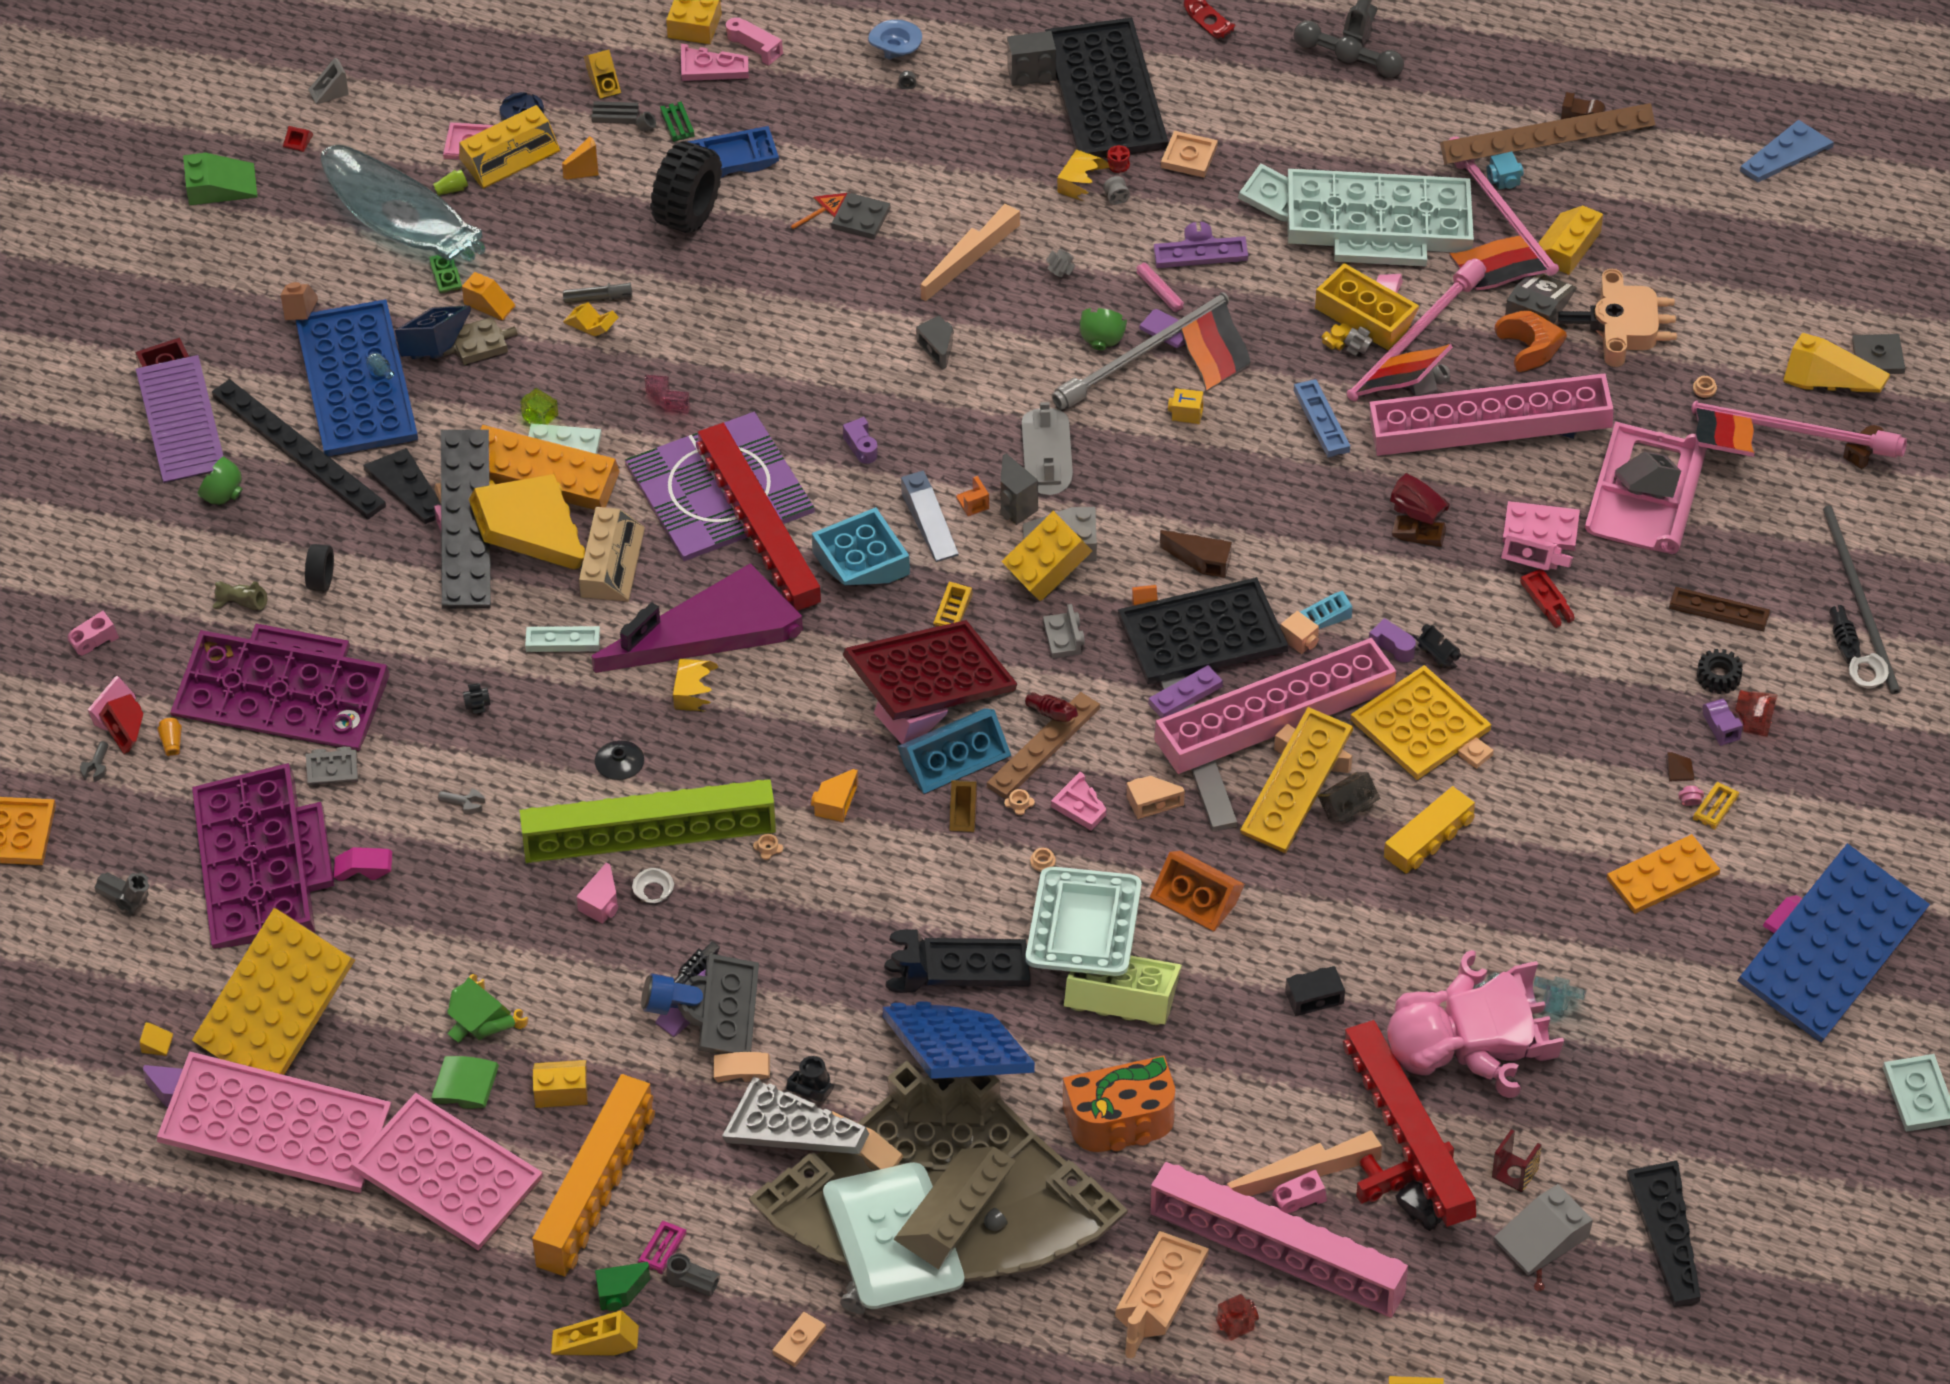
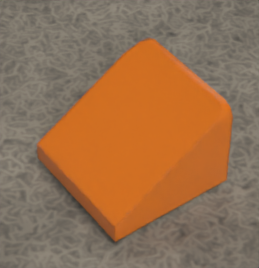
[1132,585,1158,606]

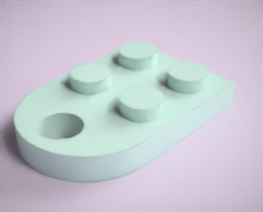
[1238,163,1288,222]

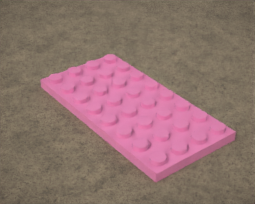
[157,1052,391,1193]

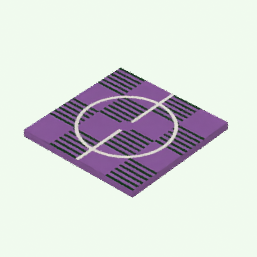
[625,412,815,561]

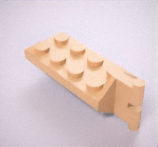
[1115,1231,1209,1358]

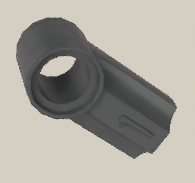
[666,1253,720,1296]

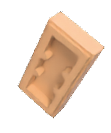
[772,1312,826,1367]

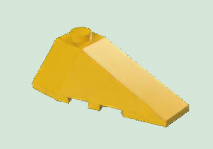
[1783,333,1890,393]

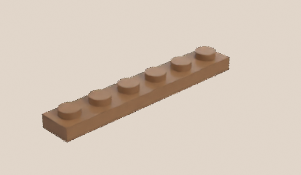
[987,692,1100,799]

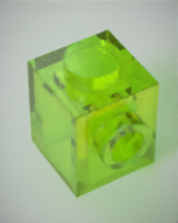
[520,388,559,425]

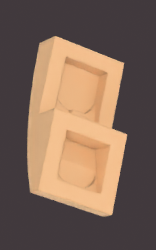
[714,1052,770,1082]

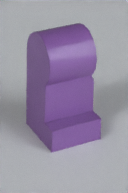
[843,417,878,464]
[1369,618,1416,663]
[1703,699,1743,746]

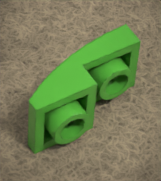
[429,252,462,293]

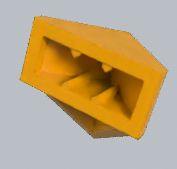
[562,136,599,180]

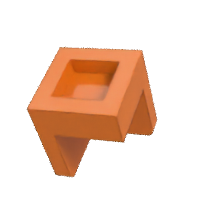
[956,476,989,516]

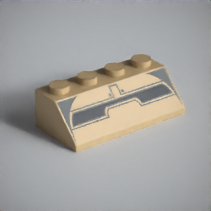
[579,507,645,602]

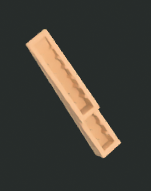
[921,204,1020,301]
[1227,1130,1382,1196]

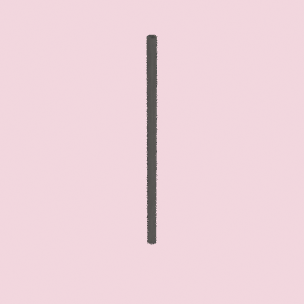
[1823,505,1901,694]

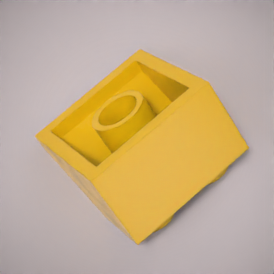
[533,1060,588,1108]

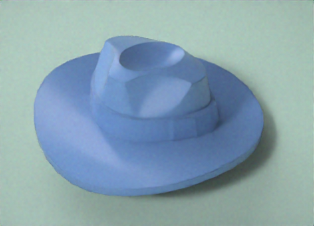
[868,19,922,59]

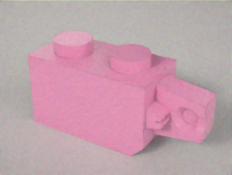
[1501,532,1573,570]

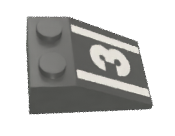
[1505,274,1577,324]

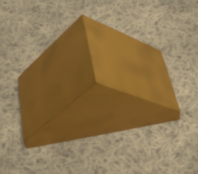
[949,780,977,832]

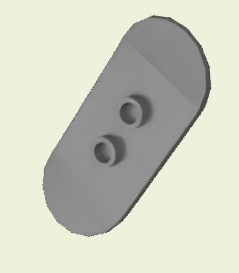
[1022,402,1073,495]

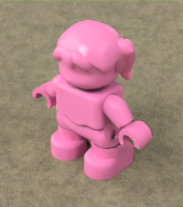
[1387,950,1564,1098]

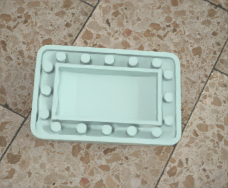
[1026,867,1142,976]
[823,1162,965,1309]

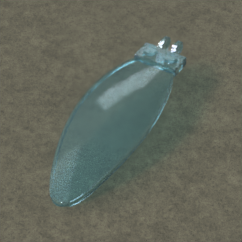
[321,144,486,262]

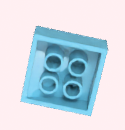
[812,507,910,585]

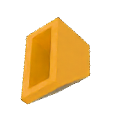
[462,272,515,321]
[811,769,858,822]

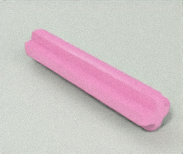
[1136,262,1184,312]

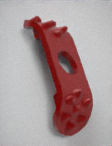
[1183,0,1236,39]

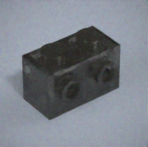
[1317,772,1381,824]

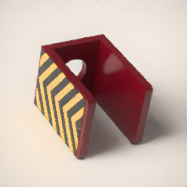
[1492,1129,1542,1192]

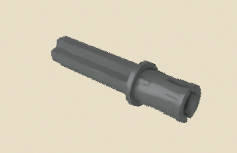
[563,282,633,303]

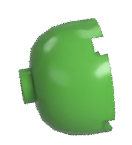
[1079,308,1127,350]
[197,456,243,505]

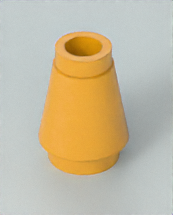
[157,718,182,756]

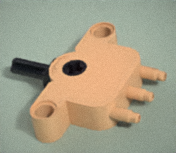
[1558,269,1677,367]

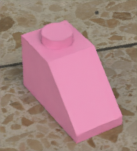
[576,863,618,924]

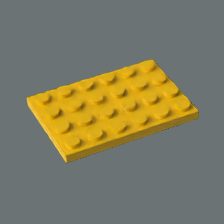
[192,908,355,1075]

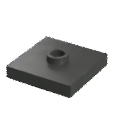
[1852,334,1905,374]

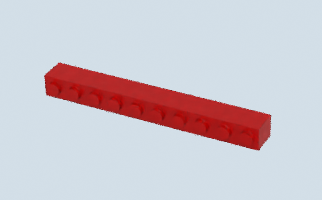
[696,422,821,611]
[1343,1020,1476,1227]

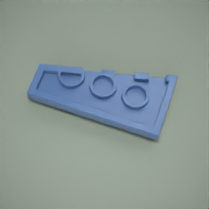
[1740,120,1834,183]

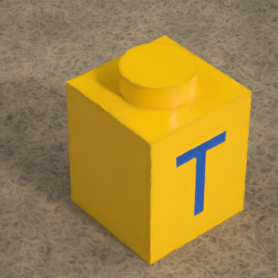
[1168,388,1204,424]

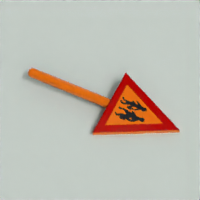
[791,192,850,229]

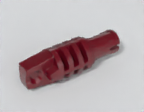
[1025,692,1078,722]

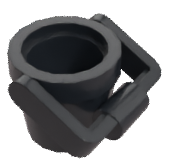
[786,1056,834,1102]

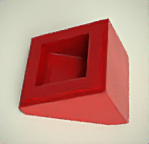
[283,126,313,152]

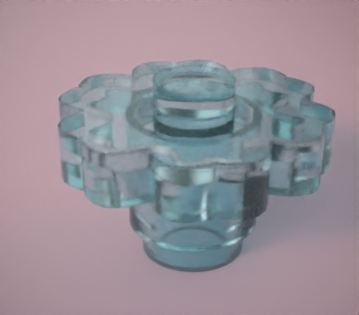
[1533,976,1587,1016]

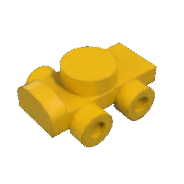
[1322,322,1352,351]

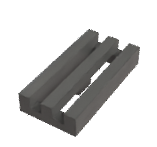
[591,101,639,124]

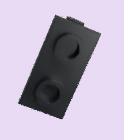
[1412,624,1461,668]

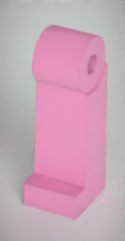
[726,18,783,66]

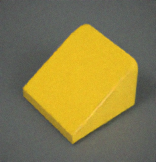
[140,1022,173,1056]

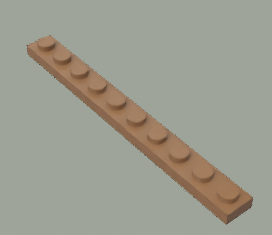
[1440,103,1655,165]

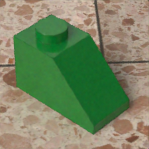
[595,1262,650,1311]

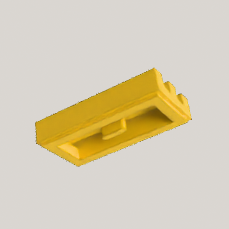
[1693,782,1739,830]

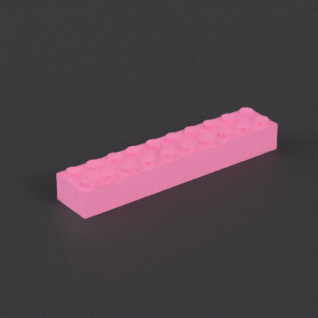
[1370,374,1613,456]
[1154,638,1396,774]
[1150,1162,1408,1318]

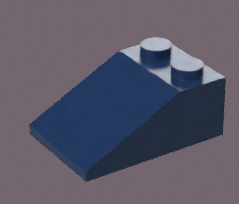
[395,306,471,359]

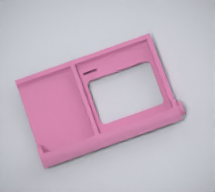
[1585,421,1707,554]

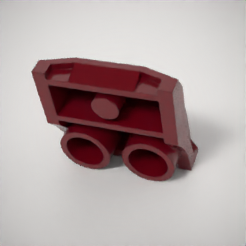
[1390,473,1450,525]

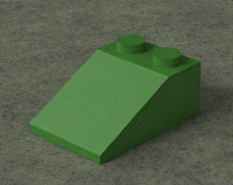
[183,153,257,206]

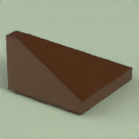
[1666,752,1695,782]

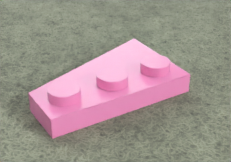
[681,43,749,81]

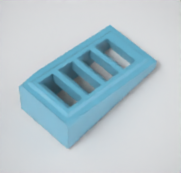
[1300,591,1352,629]

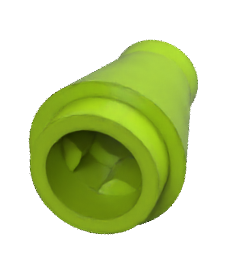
[433,169,468,196]

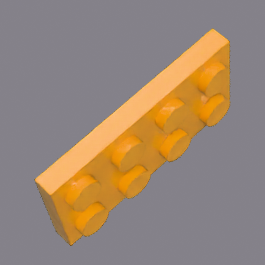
[1607,834,1720,914]

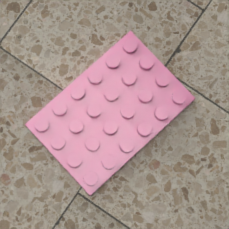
[351,1093,543,1251]

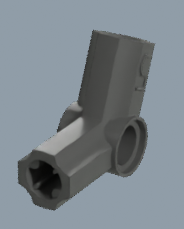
[94,872,150,915]

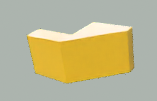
[563,302,619,336]

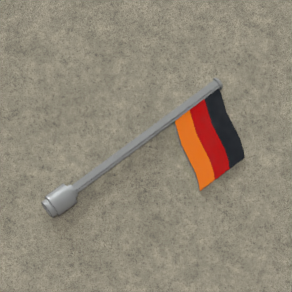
[1051,292,1250,410]

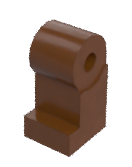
[1561,92,1606,119]
[1843,425,1884,470]

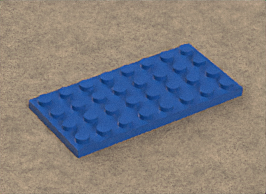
[295,299,418,456]
[1737,843,1930,1043]

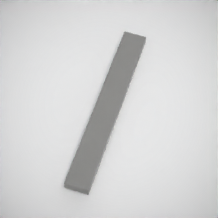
[1160,676,1237,831]

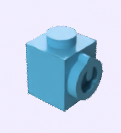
[1486,151,1524,190]

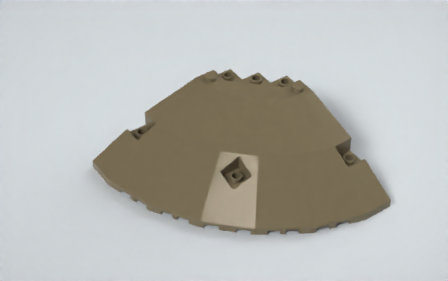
[749,1060,1128,1282]

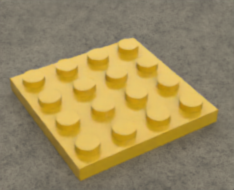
[1350,665,1491,780]

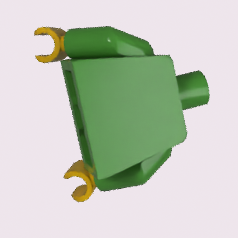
[447,974,529,1043]

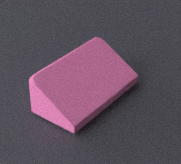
[88,676,136,731]

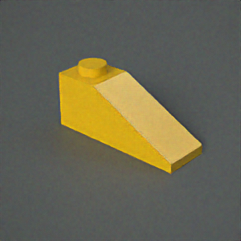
[551,1310,639,1356]

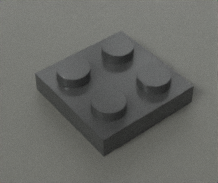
[831,192,891,239]

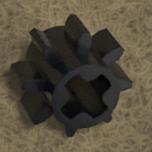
[463,683,491,714]

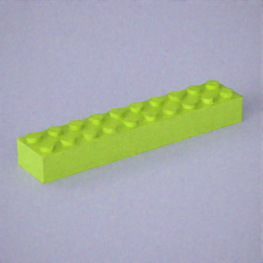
[519,779,776,863]

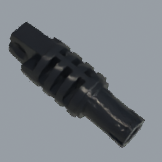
[1829,605,1861,664]
[674,941,720,984]

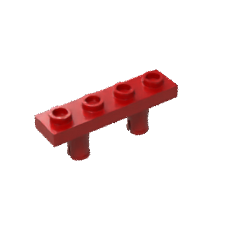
[1356,1141,1454,1204]

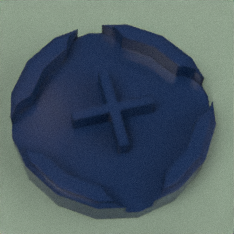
[499,92,544,121]

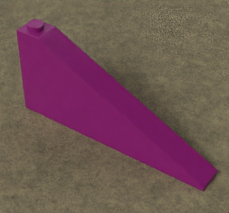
[591,563,803,673]

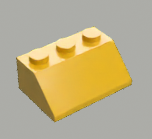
[1538,205,1603,275]

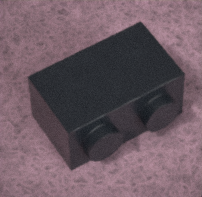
[1285,966,1345,1016]

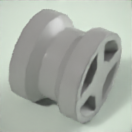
[1103,176,1130,205]
[840,1281,866,1314]

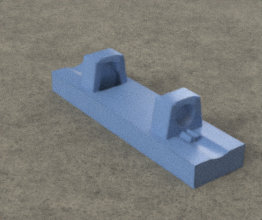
[1293,379,1351,458]

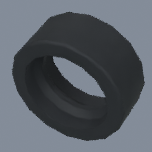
[305,544,334,591]

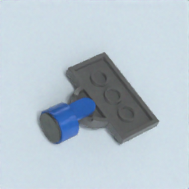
[641,953,759,1054]

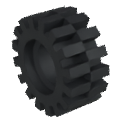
[1697,649,1743,694]

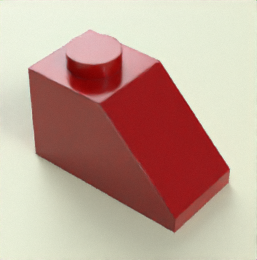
[99,694,144,754]

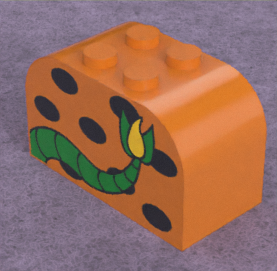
[1063,1055,1175,1152]

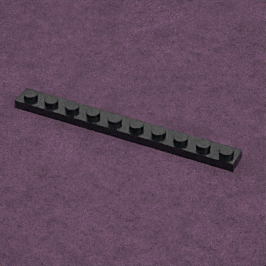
[212,379,386,519]

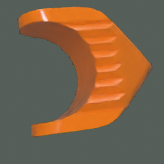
[1494,311,1567,373]

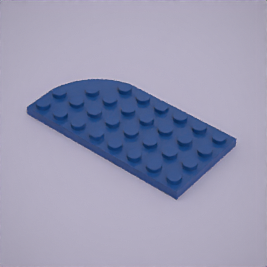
[883,1001,1035,1079]

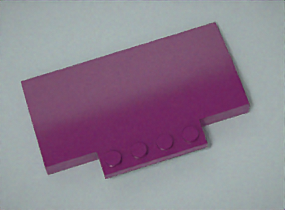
[170,623,390,751]
[192,763,335,949]

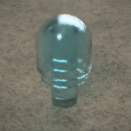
[366,353,394,380]

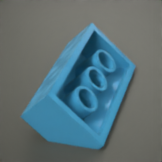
[897,708,1011,794]

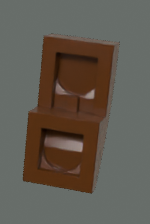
[1392,515,1446,547]

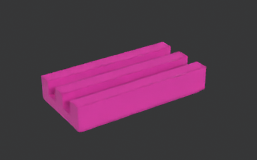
[638,1220,687,1274]

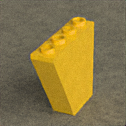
[469,474,585,570]

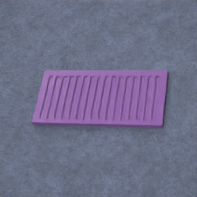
[136,355,223,483]

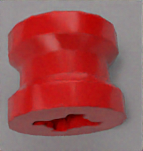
[1107,145,1130,173]

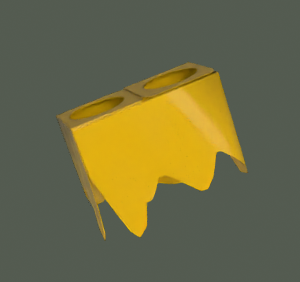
[1057,150,1109,201]
[673,659,718,711]

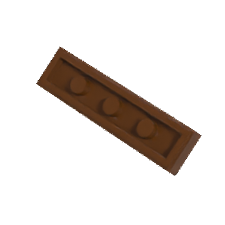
[1669,587,1770,632]

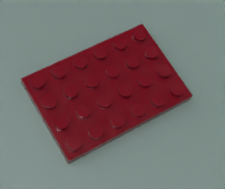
[843,620,1017,720]

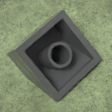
[1000,453,1038,525]

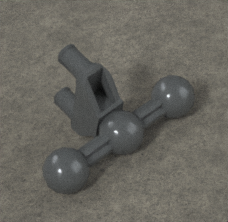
[1294,0,1404,78]

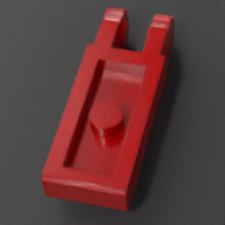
[1520,569,1575,628]

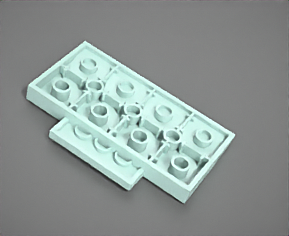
[1288,169,1474,266]

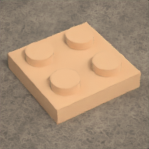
[1161,131,1218,178]

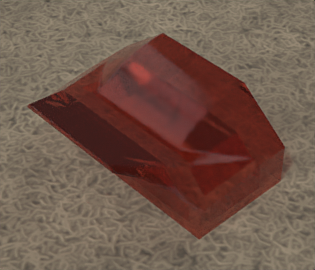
[1735,690,1778,737]

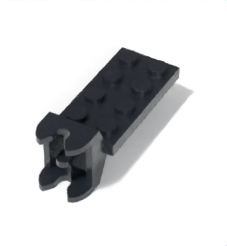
[884,929,1030,993]

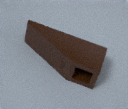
[1160,530,1232,578]

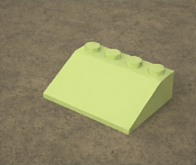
[1064,956,1182,1025]

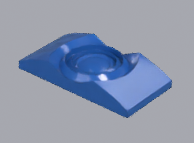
[687,126,779,178]

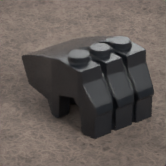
[1395,1180,1442,1231]

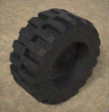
[650,141,722,233]

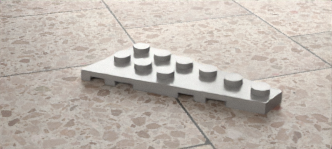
[722,1076,869,1154]

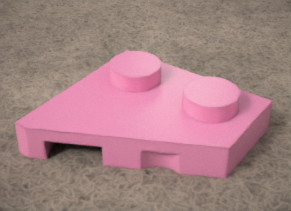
[1051,772,1106,831]

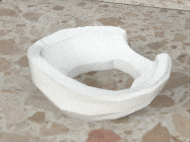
[1849,653,1889,689]
[632,868,674,904]

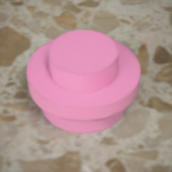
[1678,786,1704,806]

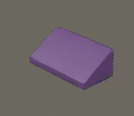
[1139,309,1185,348]

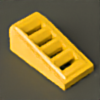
[933,581,973,627]

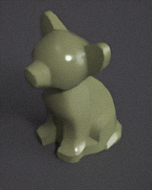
[213,581,268,610]

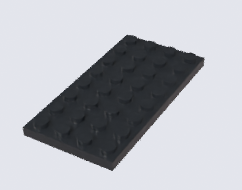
[1045,17,1169,157]

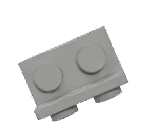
[1043,604,1085,659]
[306,747,358,785]

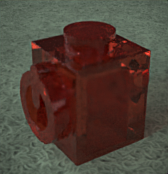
[1216,1293,1259,1341]

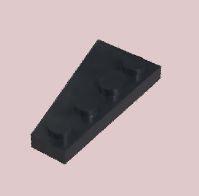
[363,448,441,524]

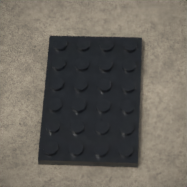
[1118,577,1288,684]

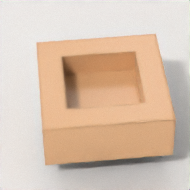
[1458,737,1494,769]

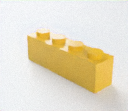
[1384,786,1475,874]

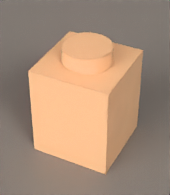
[1280,611,1319,654]

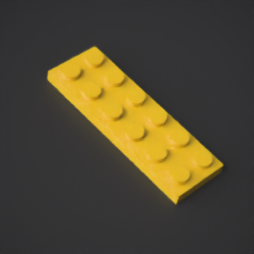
[1240,707,1353,853]

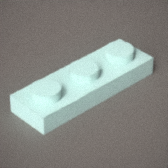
[525,626,600,652]

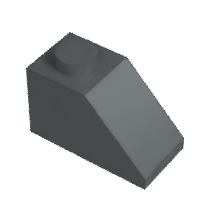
[916,315,954,370]

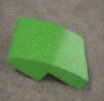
[431,1056,499,1109]

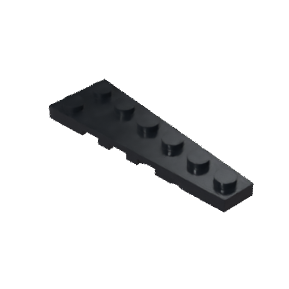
[1626,1160,1701,1307]

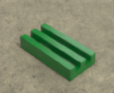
[660,101,695,142]

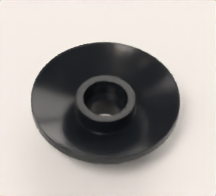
[595,740,644,780]

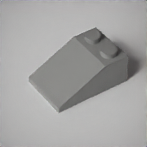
[1023,507,1097,561]
[1493,1184,1593,1276]

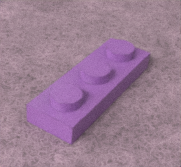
[1148,665,1223,718]

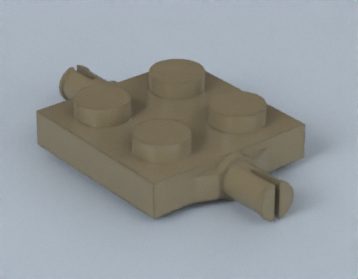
[442,317,518,365]

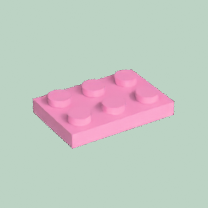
[1503,501,1580,551]

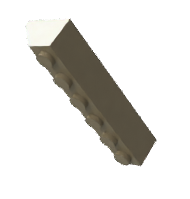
[894,1146,1016,1270]

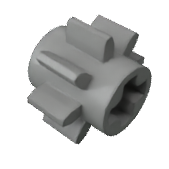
[1046,249,1075,277]
[1344,327,1373,356]

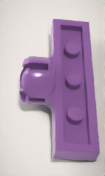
[1154,222,1248,268]

